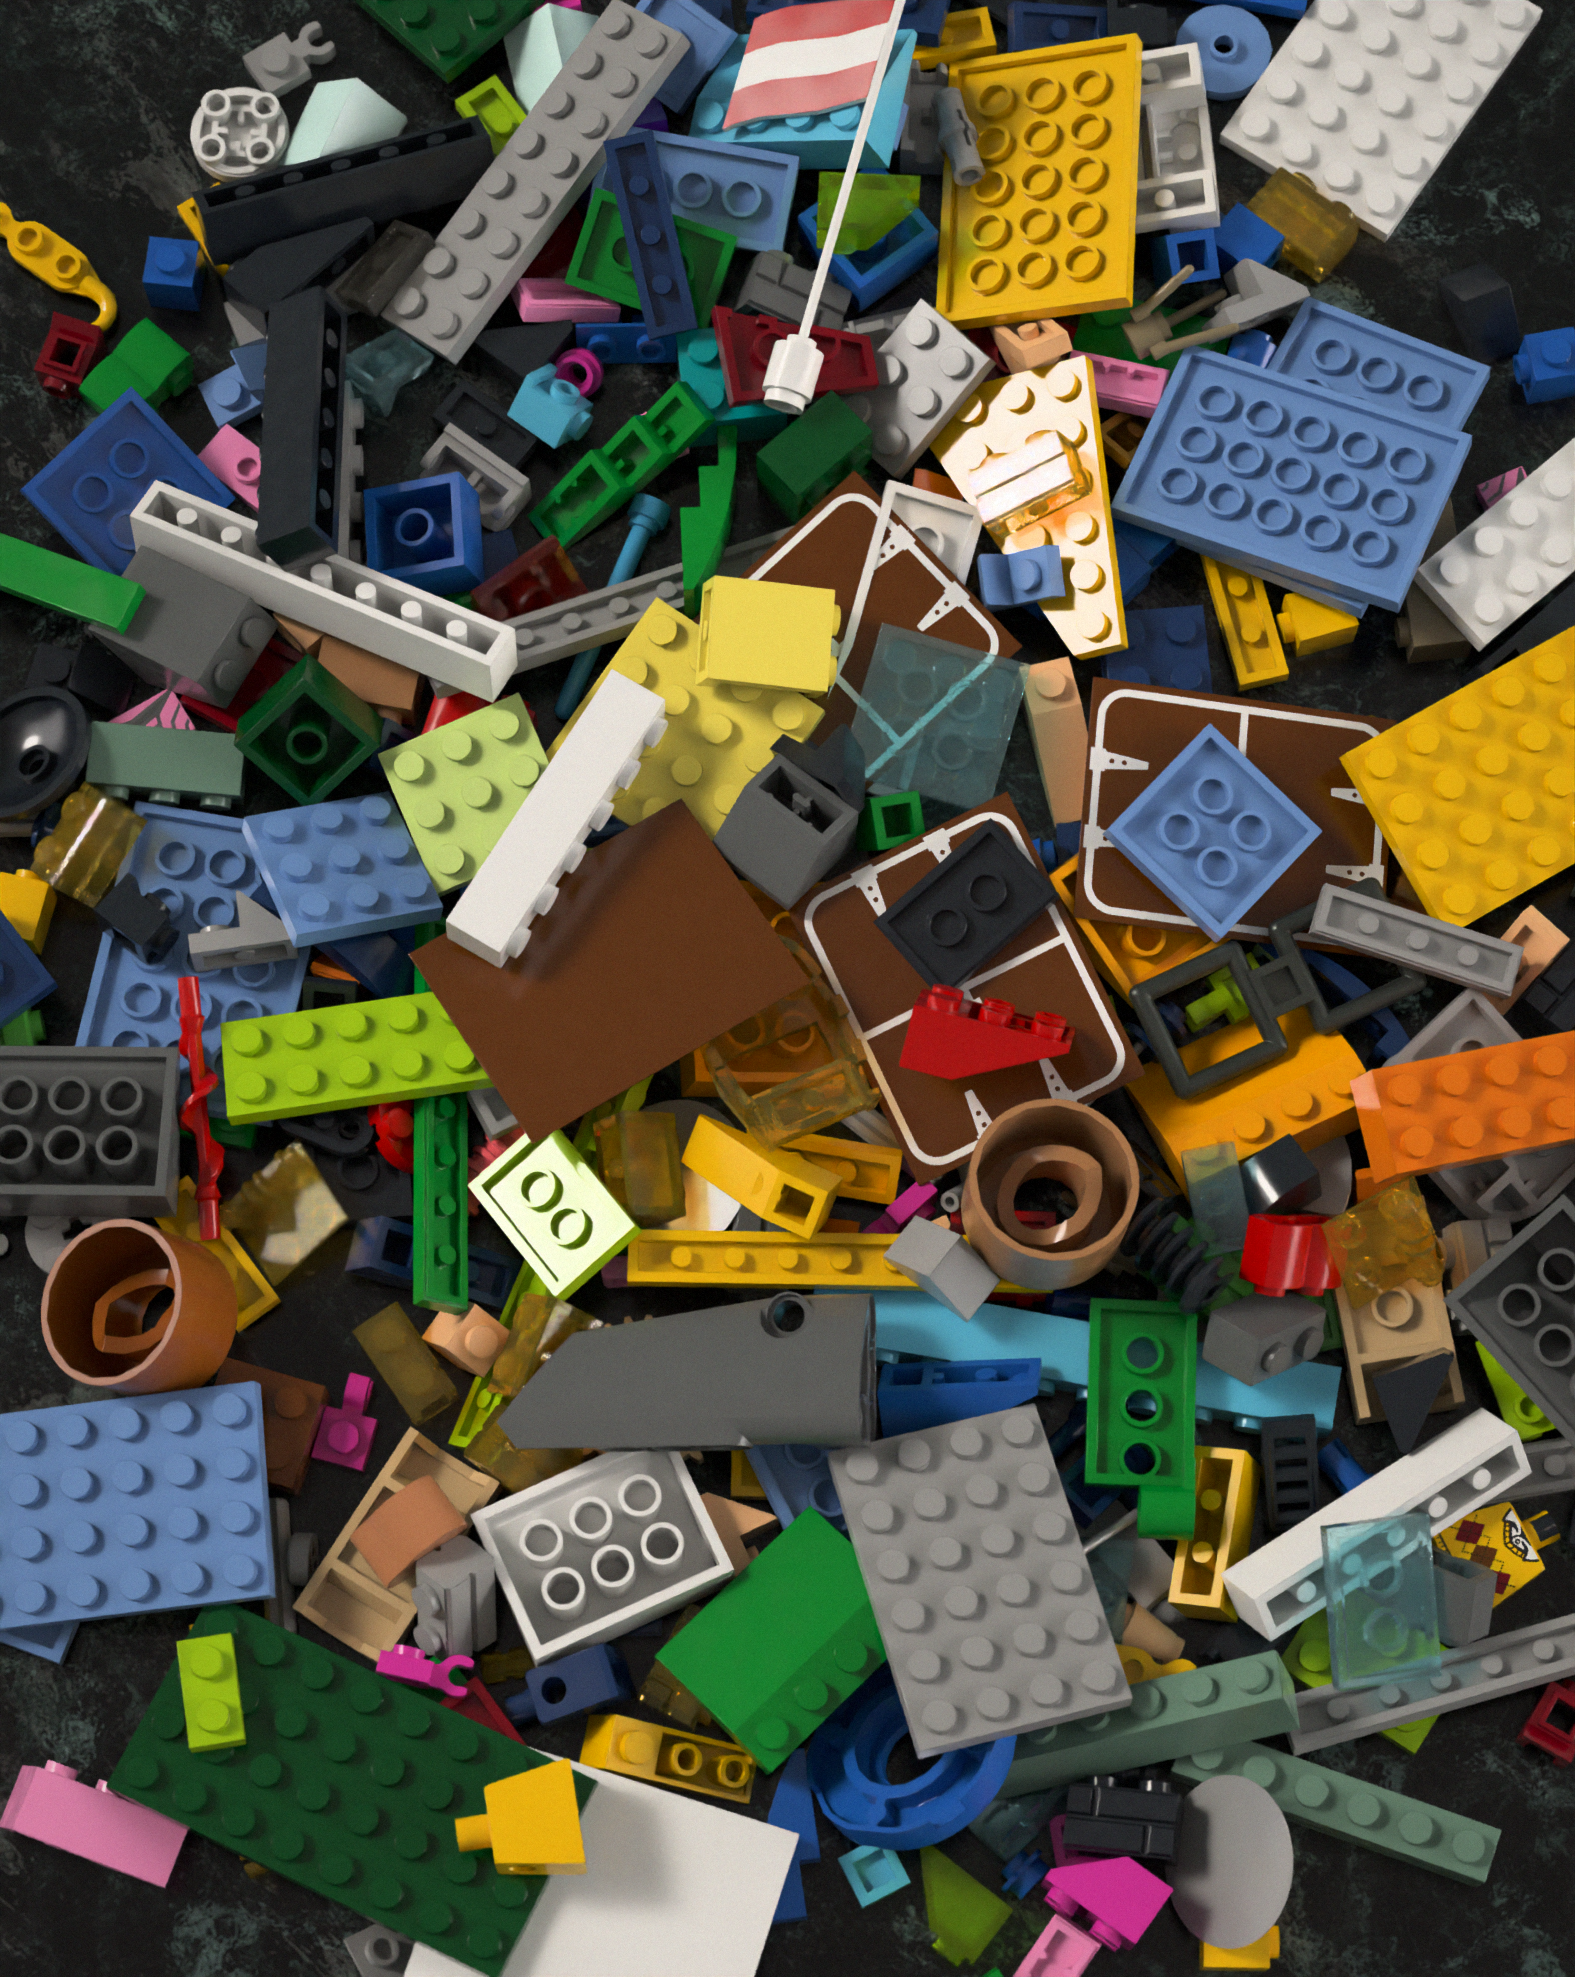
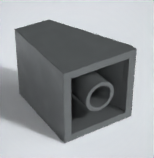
[88,545,279,709]

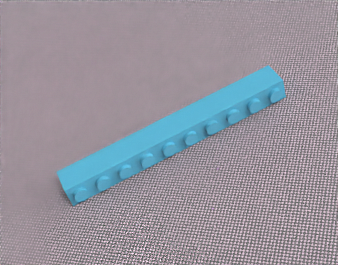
[813,1289,1342,1443]

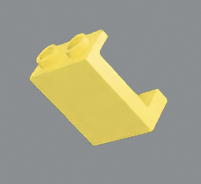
[695,575,841,698]

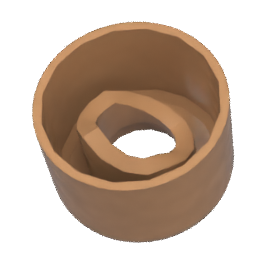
[961,1099,1139,1290]

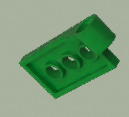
[1084,1298,1198,1541]

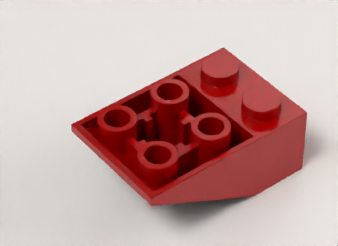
[899,984,1076,1080]

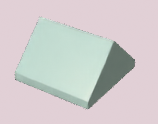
[503,3,599,115]
[277,78,407,169]

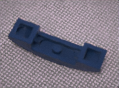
[249,881,414,1001]
[1252,942,1410,1069]

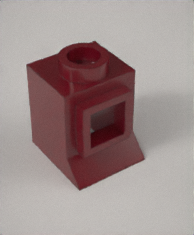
[34,311,108,400]
[1514,1678,1575,1769]

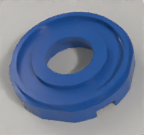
[806,1658,1017,1850]

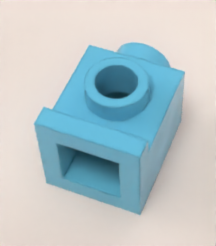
[507,363,594,449]

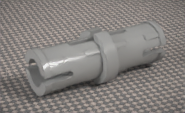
[931,87,985,186]

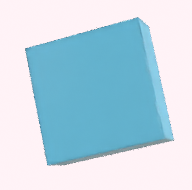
[837,1846,911,1909]

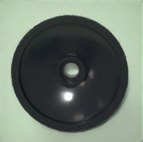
[0,686,92,823]

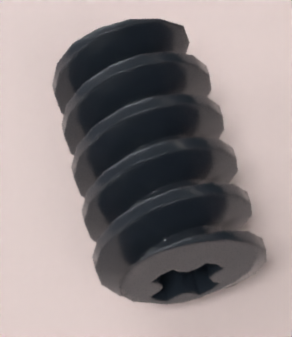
[1119,1197,1235,1316]

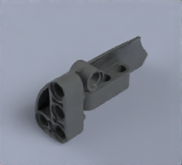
[497,1291,876,1452]

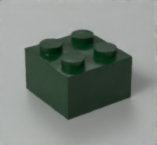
[756,390,873,526]
[234,653,384,806]

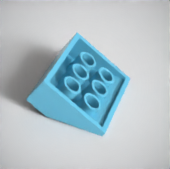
[689,29,917,169]

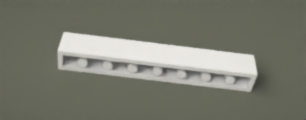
[130,480,518,703]

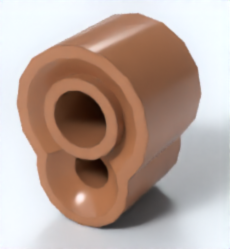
[350,1475,468,1589]

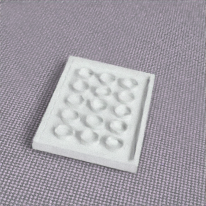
[1219,0,1543,242]

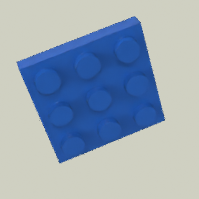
[20,387,236,577]

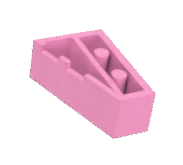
[0,1760,187,1888]

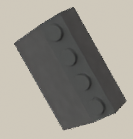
[0,1046,180,1218]
[1443,1194,1575,1449]

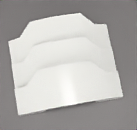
[1135,42,1220,234]

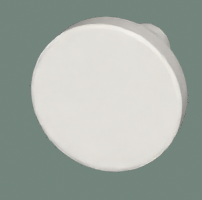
[190,87,290,182]

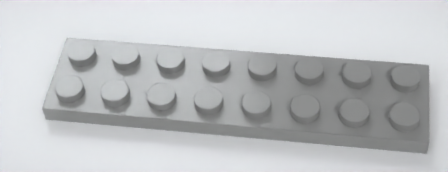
[380,0,691,365]

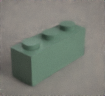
[85,721,249,811]

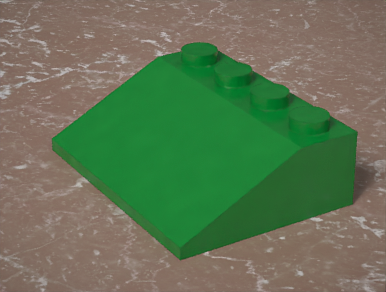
[654,1505,887,1775]

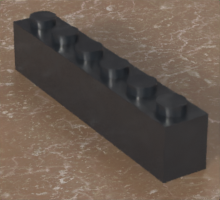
[192,115,495,267]
[255,285,348,572]

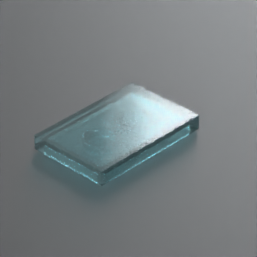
[1320,1512,1442,1692]

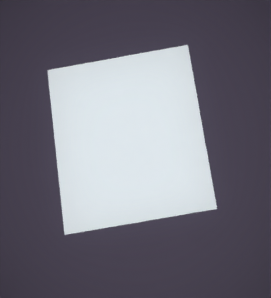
[404,1747,799,1977]

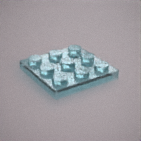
[851,623,1031,810]

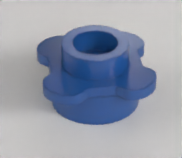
[1001,1848,1050,1900]

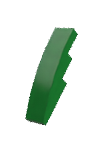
[528,381,716,554]
[680,425,738,620]

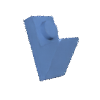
[198,344,267,430]
[975,545,1066,613]

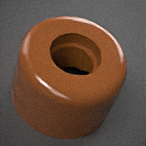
[41,1219,238,1397]

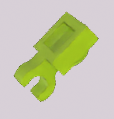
[1185,952,1260,1034]

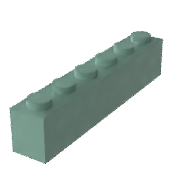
[992,1650,1300,1801]
[1167,1741,1502,1888]

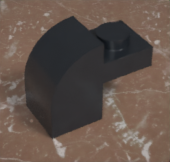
[1222,1133,1322,1232]

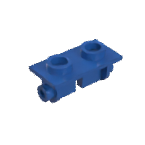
[576,315,677,364]

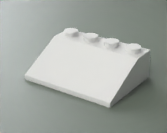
[470,1451,735,1668]

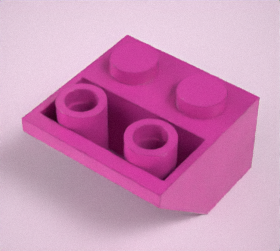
[1040,1856,1174,1952]

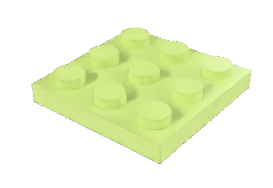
[377,692,550,897]

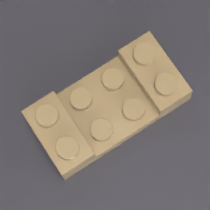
[1332,1195,1465,1425]
[292,1426,503,1664]

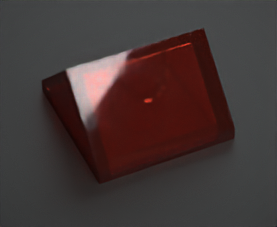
[470,534,589,673]

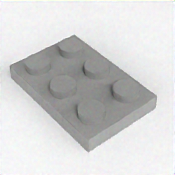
[840,298,997,480]

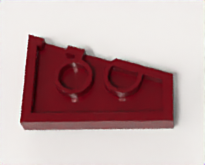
[711,305,879,408]

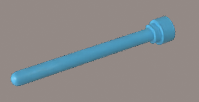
[554,493,672,720]

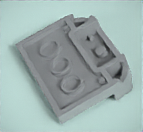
[1382,987,1575,1225]

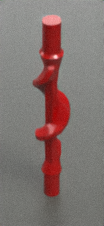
[177,976,225,1240]

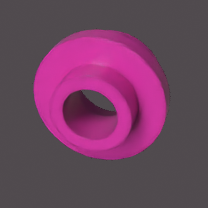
[554,348,603,398]

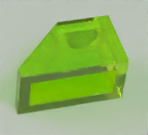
[817,172,920,255]
[919,1845,1013,1966]

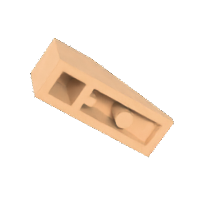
[1017,656,1088,829]

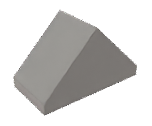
[883,1215,1000,1323]

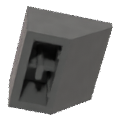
[712,753,858,911]

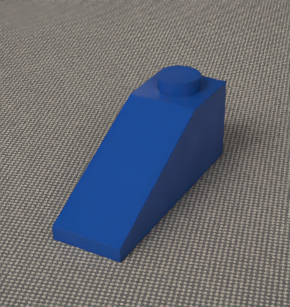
[877,1358,1042,1439]

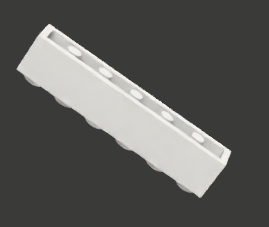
[446,669,668,969]
[1221,1407,1532,1642]

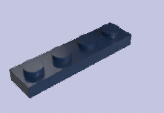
[603,130,699,341]

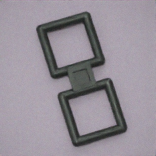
[1129,877,1427,1100]

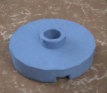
[1176,4,1272,101]

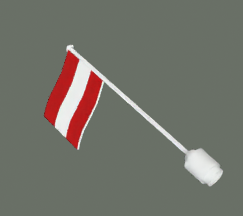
[722,0,906,414]

